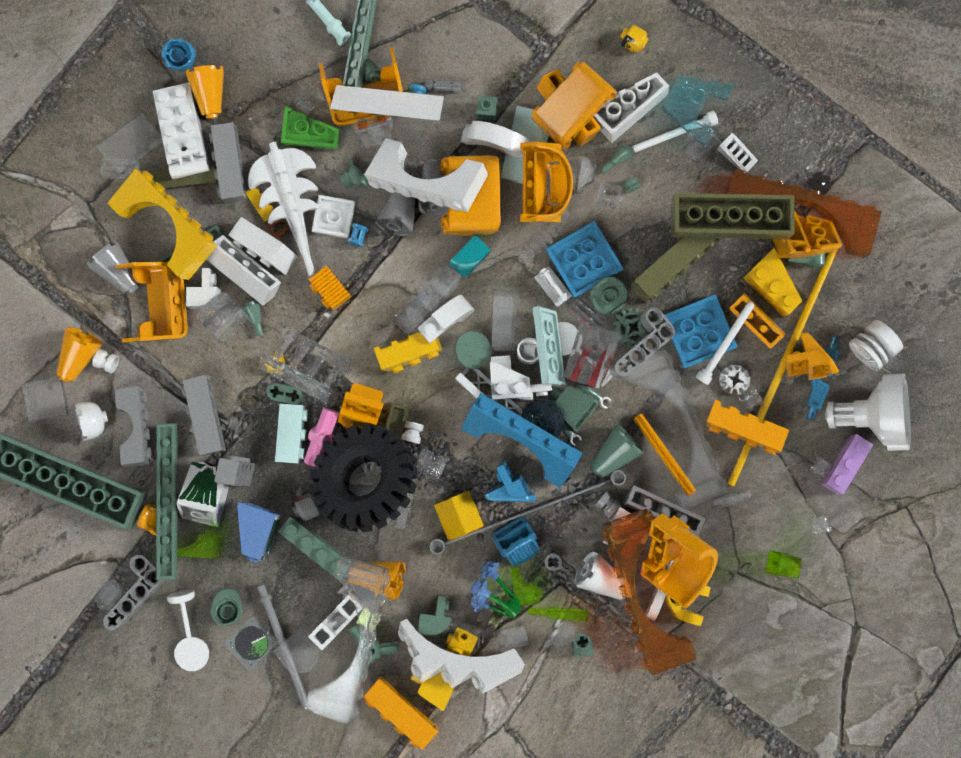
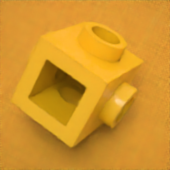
[445,627,478,657]

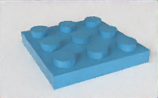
[545,221,624,299]
[665,294,738,369]

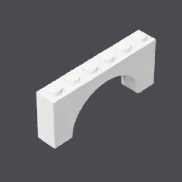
[364,138,488,212]

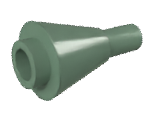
[364,56,381,82]
[601,143,633,173]
[242,300,264,336]

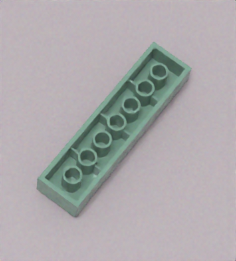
[0,434,148,529]

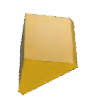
[434,491,484,541]

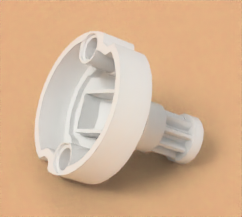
[825,373,911,451]

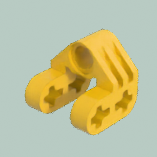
[664,585,711,626]

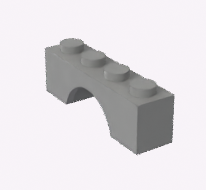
[115,386,152,468]

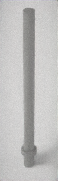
[257,585,310,708]

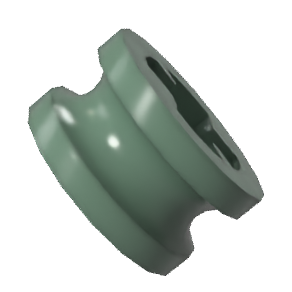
[622,177,641,194]

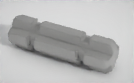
[424,79,461,93]

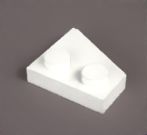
[490,362,531,400]

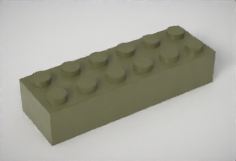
[671,193,795,239]
[630,237,724,303]

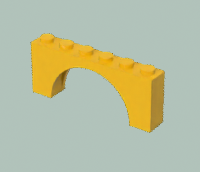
[107,169,218,280]

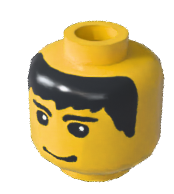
[620,24,649,53]

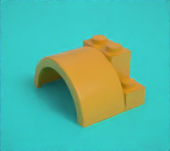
[640,513,718,609]

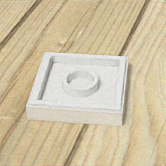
[312,195,356,239]

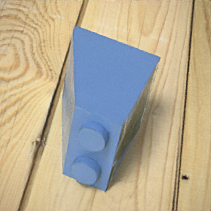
[237,502,282,562]

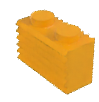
[309,265,351,311]

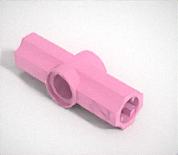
[304,407,339,468]

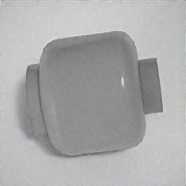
[292,493,320,522]

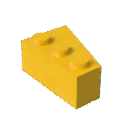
[743,248,802,318]
[373,332,443,374]

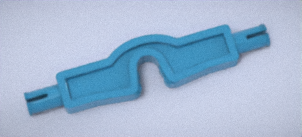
[806,337,840,421]

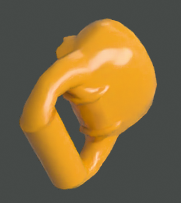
[137,503,156,536]

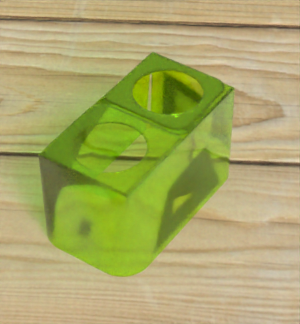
[766,550,802,579]

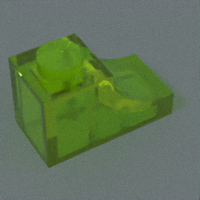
[177,530,222,558]
[510,566,543,606]

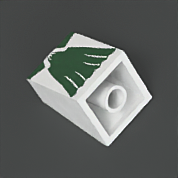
[176,462,229,527]

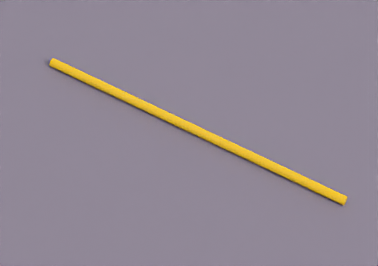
[727,249,838,487]

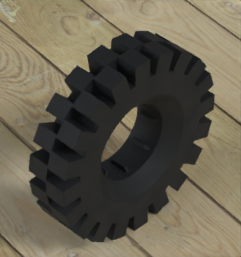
[310,424,418,533]

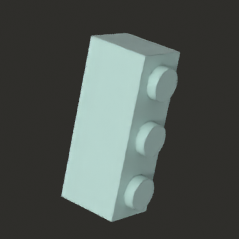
[275,404,308,464]

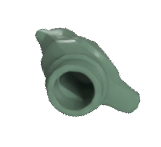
[339,159,369,188]

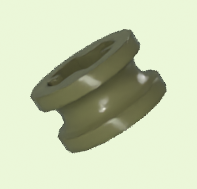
[487,611,503,630]

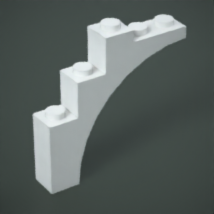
[398,619,525,694]

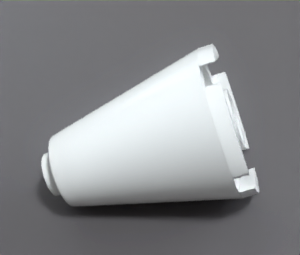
[574,551,630,600]

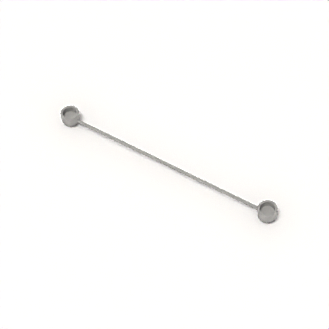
[430,470,626,555]

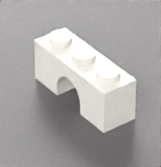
[308,592,366,650]

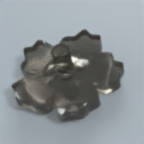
[807,171,831,194]

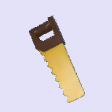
[246,187,291,240]

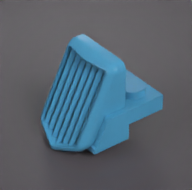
[484,459,537,502]
[490,515,540,566]

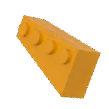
[706,400,789,455]

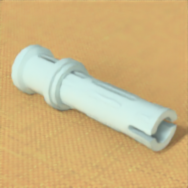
[306,0,351,46]

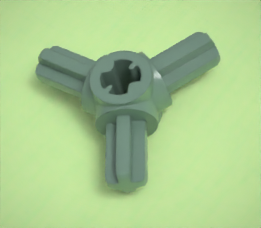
[349,624,399,679]

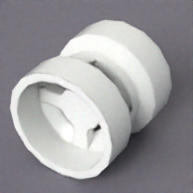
[92,349,119,374]
[401,421,424,444]

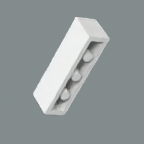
[206,235,281,305]

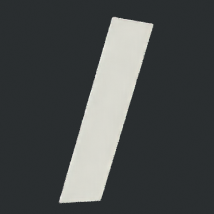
[330,85,444,121]

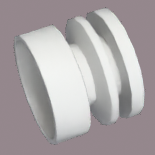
[849,320,903,371]

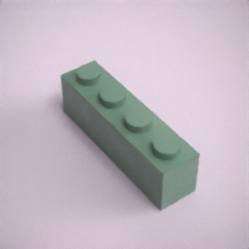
[278,516,354,580]

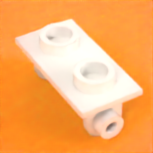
[534,266,572,307]

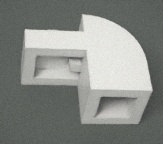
[186,268,221,309]

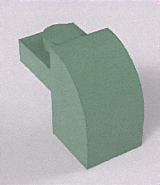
[418,594,452,635]

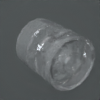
[415,448,448,481]

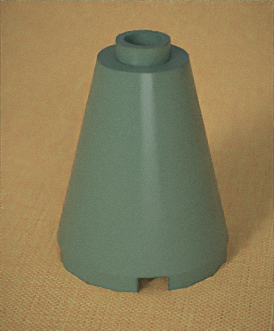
[590,424,644,477]

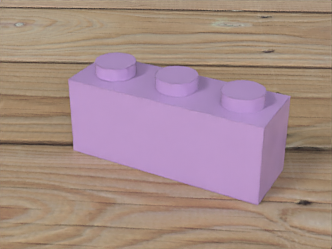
[820,434,873,494]

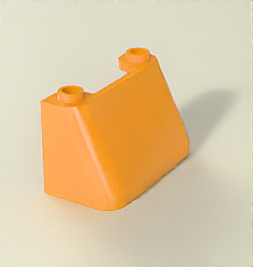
[532,62,618,151]
[440,155,501,237]

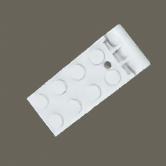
[153,82,210,180]

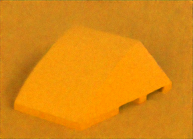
[773,211,842,258]

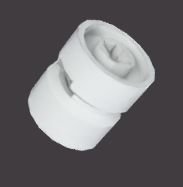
[517,337,539,365]

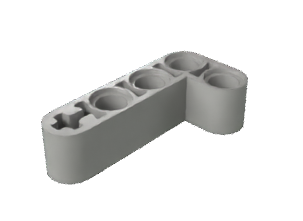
[610,308,675,378]
[103,554,165,630]

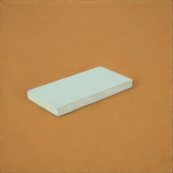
[500,106,549,184]
[533,306,566,387]

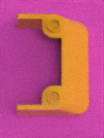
[319,47,403,126]
[115,262,188,343]

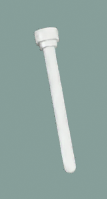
[631,110,718,153]
[695,302,754,385]

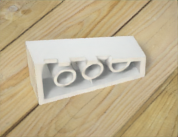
[594,73,669,143]

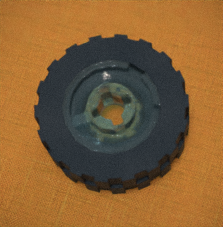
[521,399,564,437]

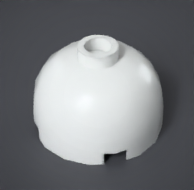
[75,402,108,441]

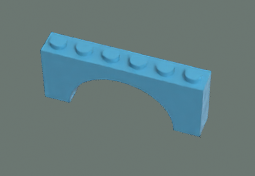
[461,393,582,488]

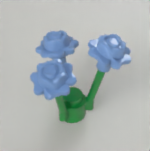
[470,561,522,619]

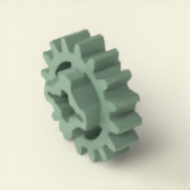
[612,307,651,349]

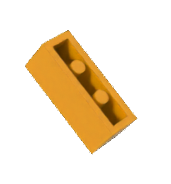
[729,293,786,349]

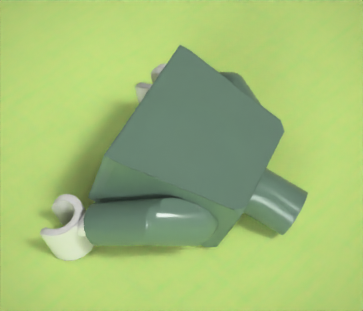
[550,386,611,446]

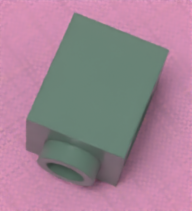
[476,95,497,122]

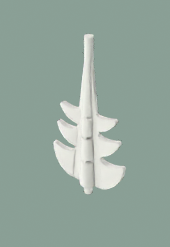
[248,142,320,277]

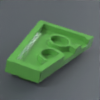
[281,106,340,150]

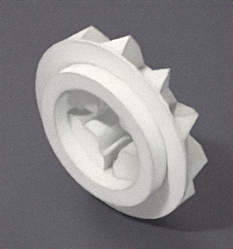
[719,365,751,395]

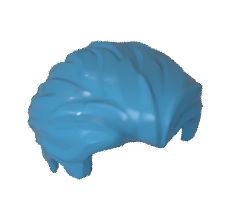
[161,38,196,71]

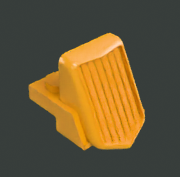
[786,332,839,381]
[337,383,384,430]

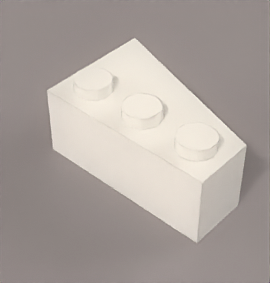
[228,217,298,275]

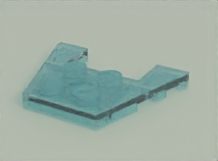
[661,75,735,147]

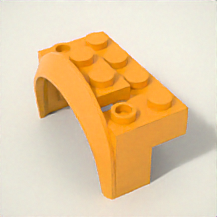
[520,142,573,223]

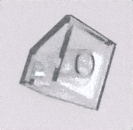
[548,156,597,195]

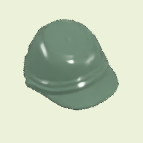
[210,589,243,627]

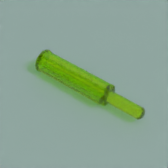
[528,607,588,621]

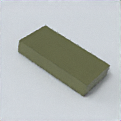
[385,402,410,439]

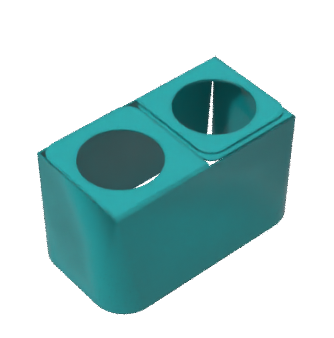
[449,235,491,279]

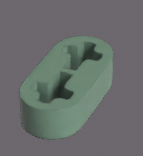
[267,383,304,405]

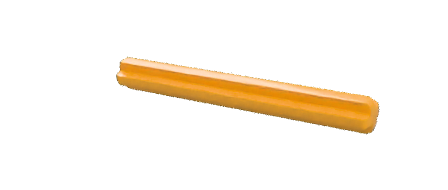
[634,414,696,496]

